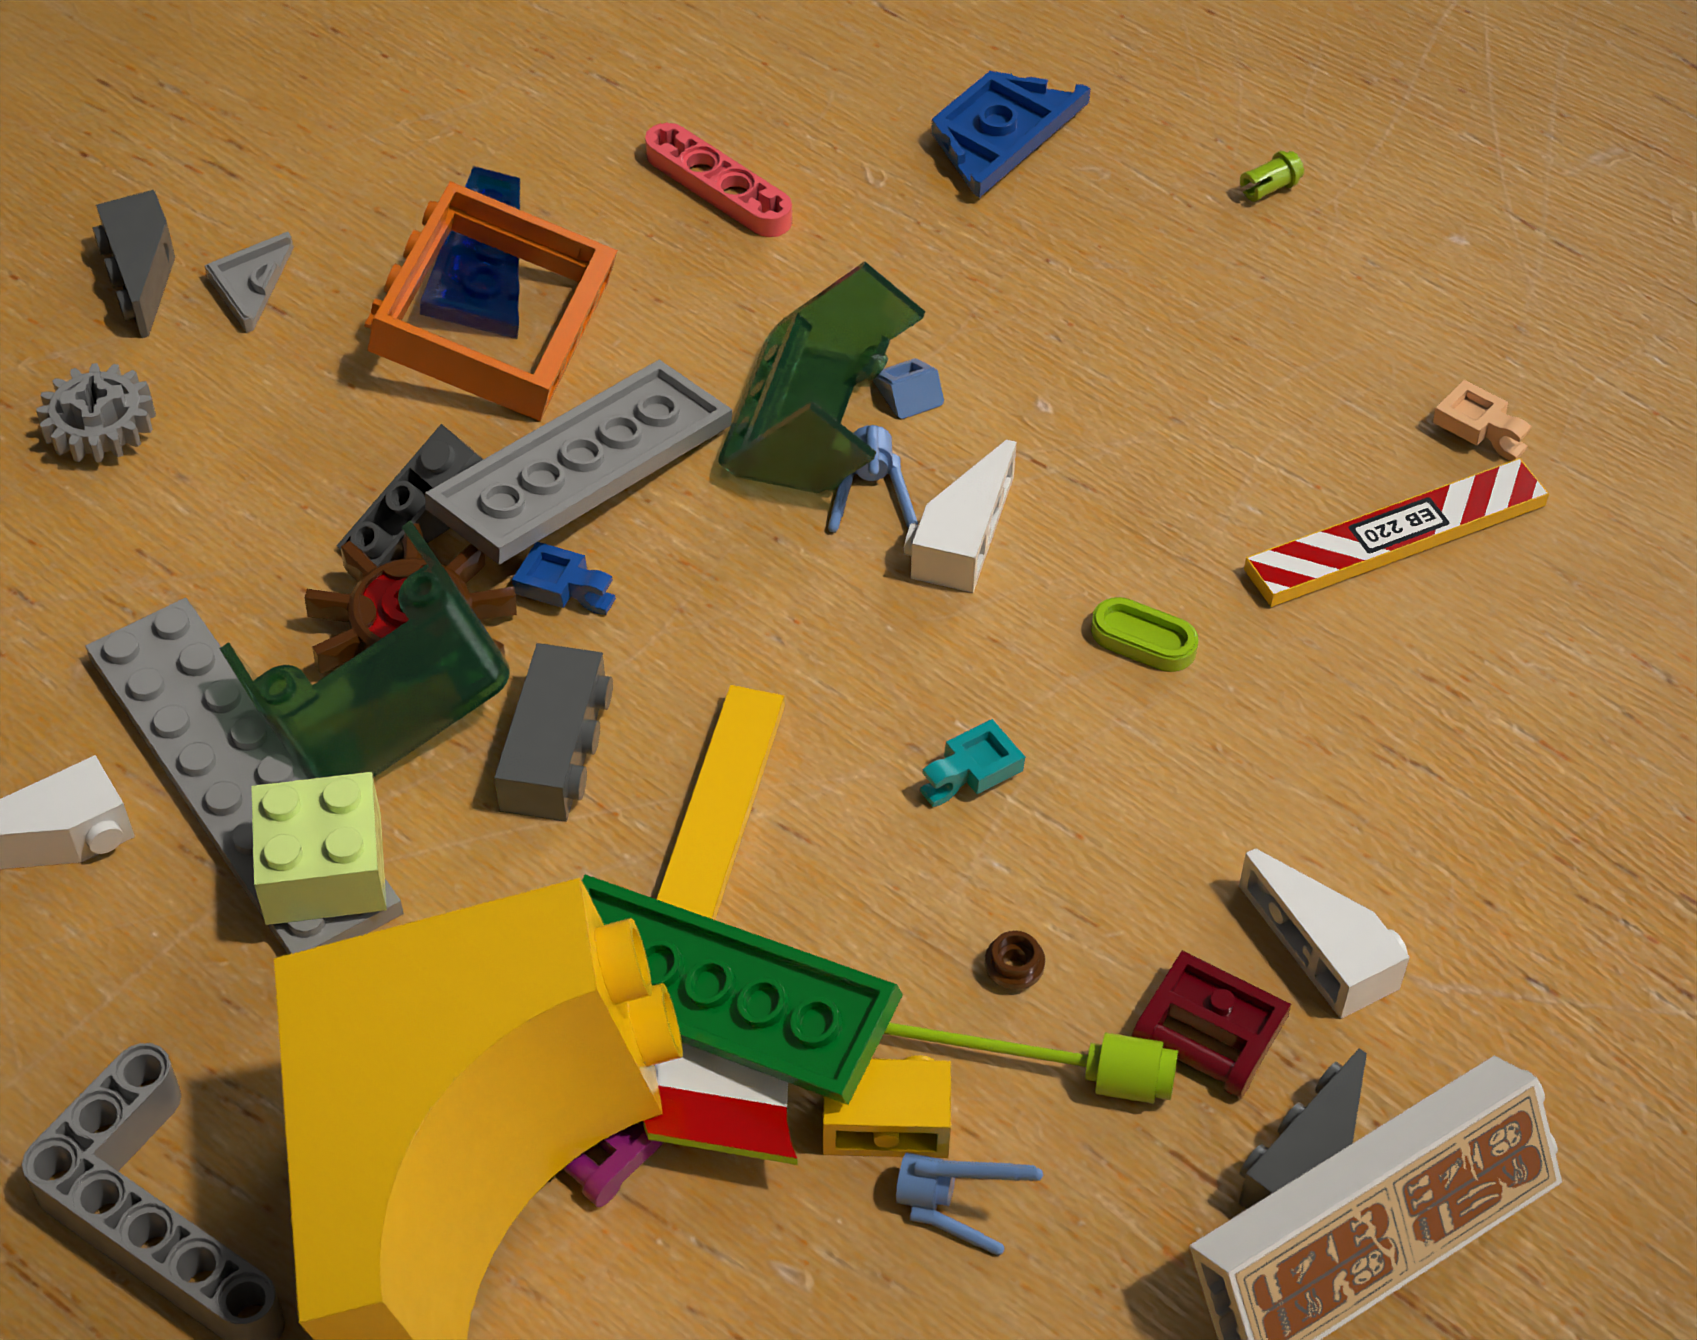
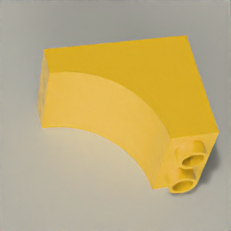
[274,877,683,1340]

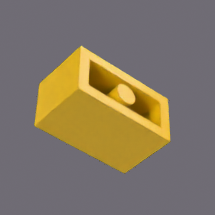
[823,1055,951,1158]

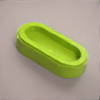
[1091,597,1199,672]

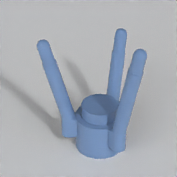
[828,425,918,533]
[896,1153,1043,1255]

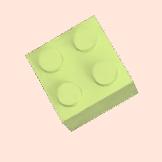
[251,772,387,925]

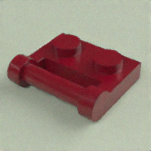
[1131,950,1291,1099]

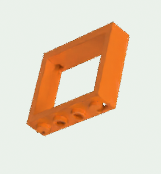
[364,181,618,421]

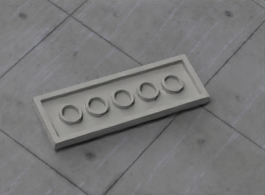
[425,359,732,565]

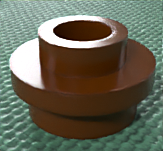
[985,931,1045,990]

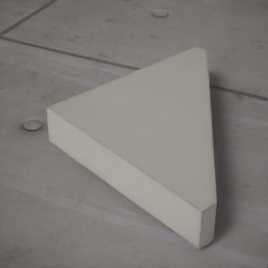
[204,232,294,333]

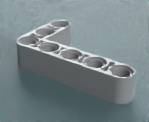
[22,1043,285,1340]

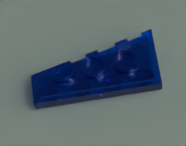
[420,166,520,339]

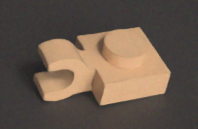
[1433,380,1531,461]

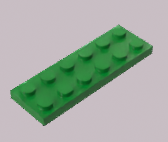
[582,874,903,1105]

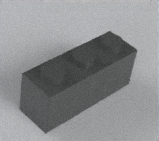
[494,643,613,822]

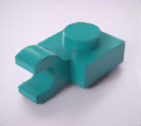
[920,719,1026,807]

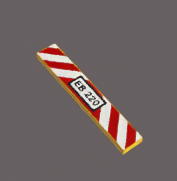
[1244,458,1549,607]

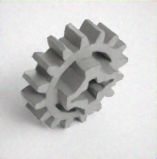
[36,363,156,462]

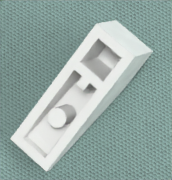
[904,439,1017,593]
[0,755,135,869]
[1239,848,1410,1019]

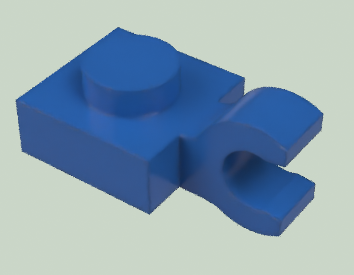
[512,542,616,615]

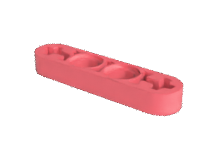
[645,123,792,237]

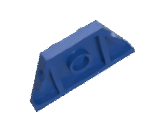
[931,71,1091,197]

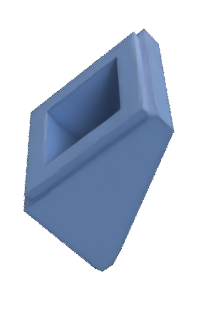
[872,358,944,419]

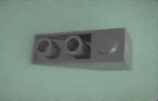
[92,190,175,338]
[337,424,483,566]
[1239,1048,1367,1209]

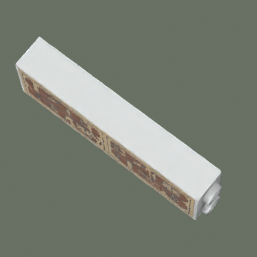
[1189,1056,1562,1340]

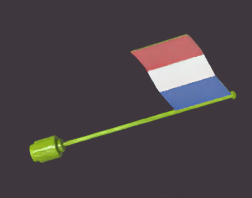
[643,1022,1178,1165]

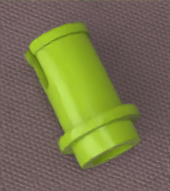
[1240,151,1304,202]

